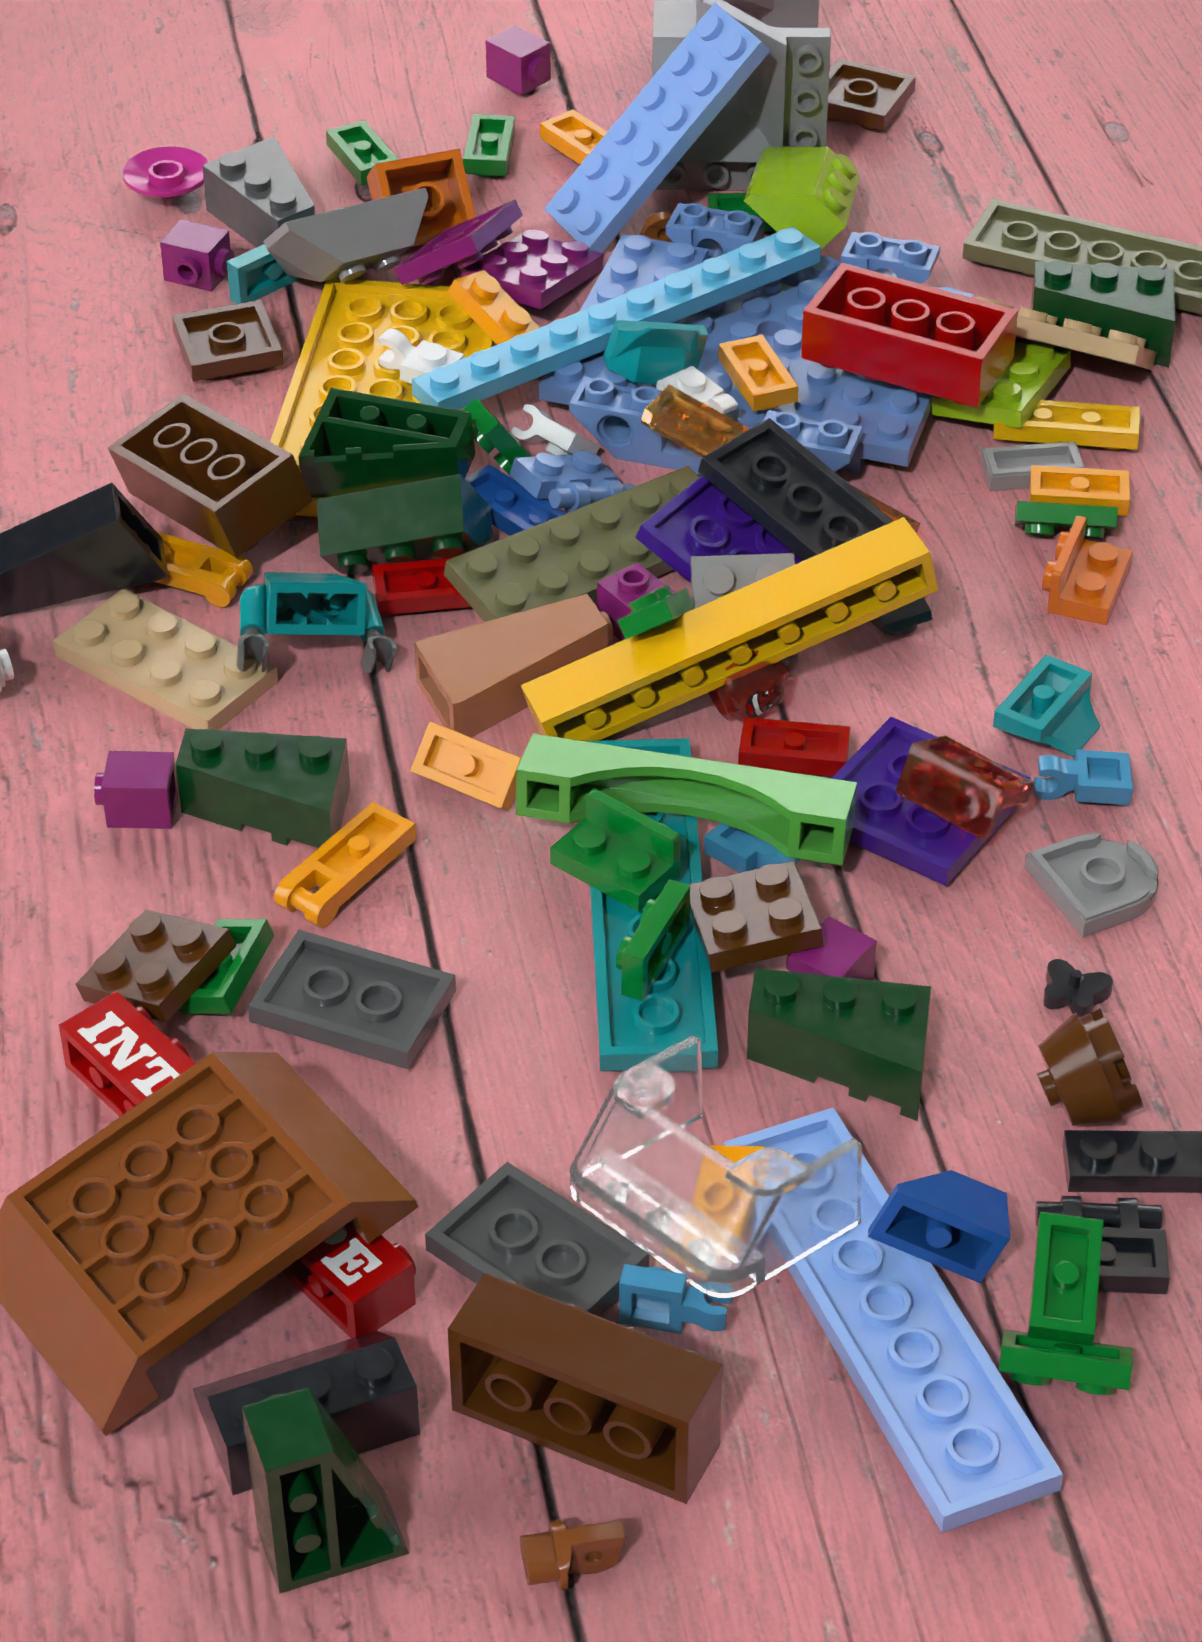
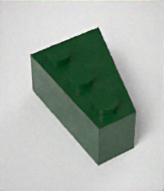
[1031,260,1175,368]
[298,388,476,498]
[317,474,493,575]
[175,728,350,849]
[747,968,931,1121]
[242,1387,409,1593]

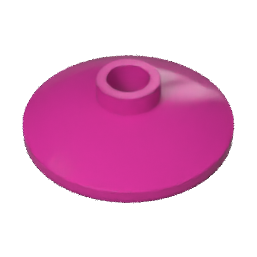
[122,146,208,199]

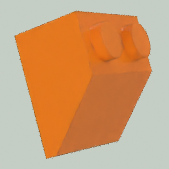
[366,148,476,249]

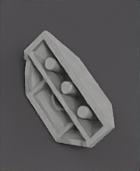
[263,188,429,282]

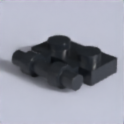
[1035,1196,1170,1294]

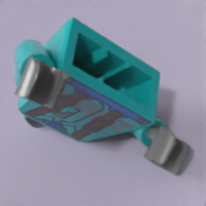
[236,572,397,673]

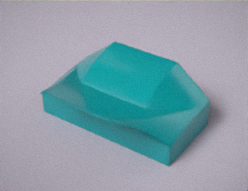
[603,320,708,384]
[993,654,1101,758]

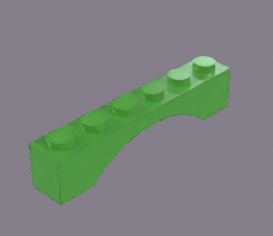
[516,734,857,866]

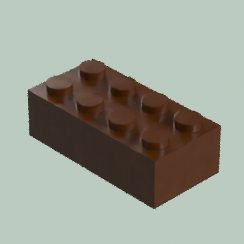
[108,393,313,558]
[448,1273,723,1504]

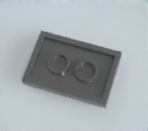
[248,930,456,1069]
[425,1162,649,1316]

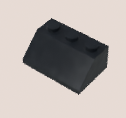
[193,1331,420,1495]

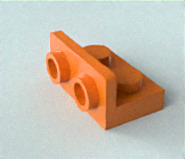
[1042,516,1133,625]

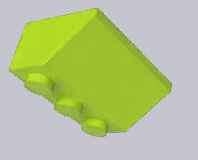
[744,147,860,250]

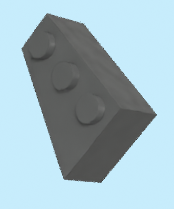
[202,136,315,248]

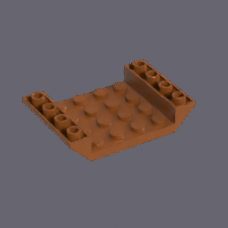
[0,1052,418,1437]

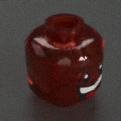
[708,650,788,723]

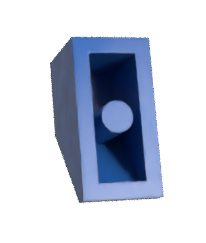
[868,1170,1010,1283]

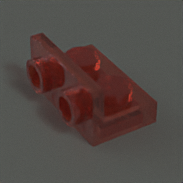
[896,735,1034,839]

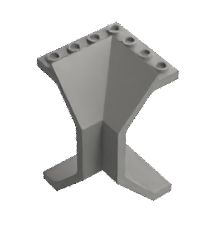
[652,0,831,191]

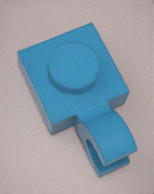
[1034,749,1133,805]
[704,823,801,877]
[619,1264,733,1334]

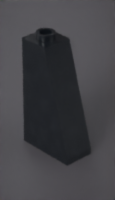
[0,482,168,617]

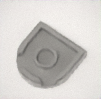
[1024,833,1158,937]

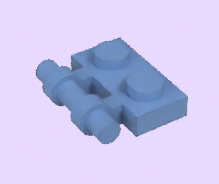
[509,450,635,512]

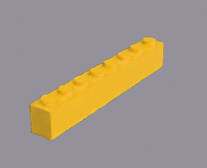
[521,517,939,741]

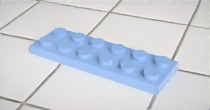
[544,3,771,253]

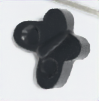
[1043,959,1113,1017]

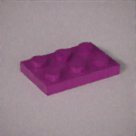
[394,199,523,285]
[461,230,604,309]

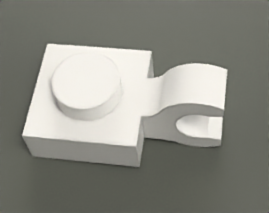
[378,329,464,384]
[656,366,738,435]
[511,404,601,455]

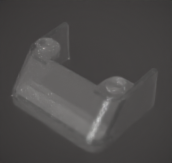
[569,1035,862,1298]

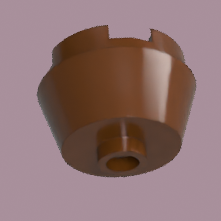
[1037,1009,1144,1126]

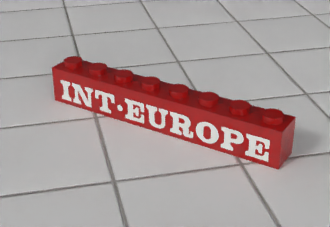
[59,991,416,1338]

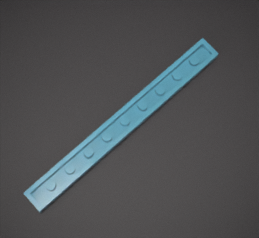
[412,227,821,410]

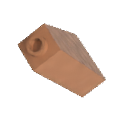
[414,594,613,738]

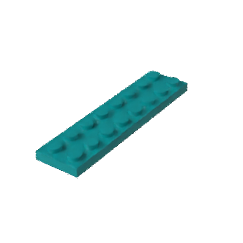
[586,738,718,1071]

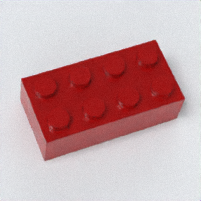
[801,263,1018,408]

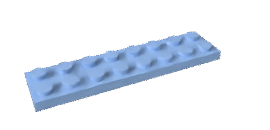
[723,1107,1063,1533]

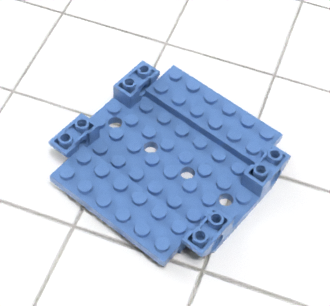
[539,203,973,475]

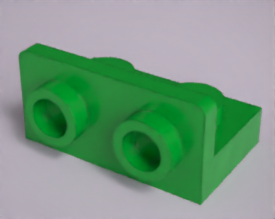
[550,789,681,912]

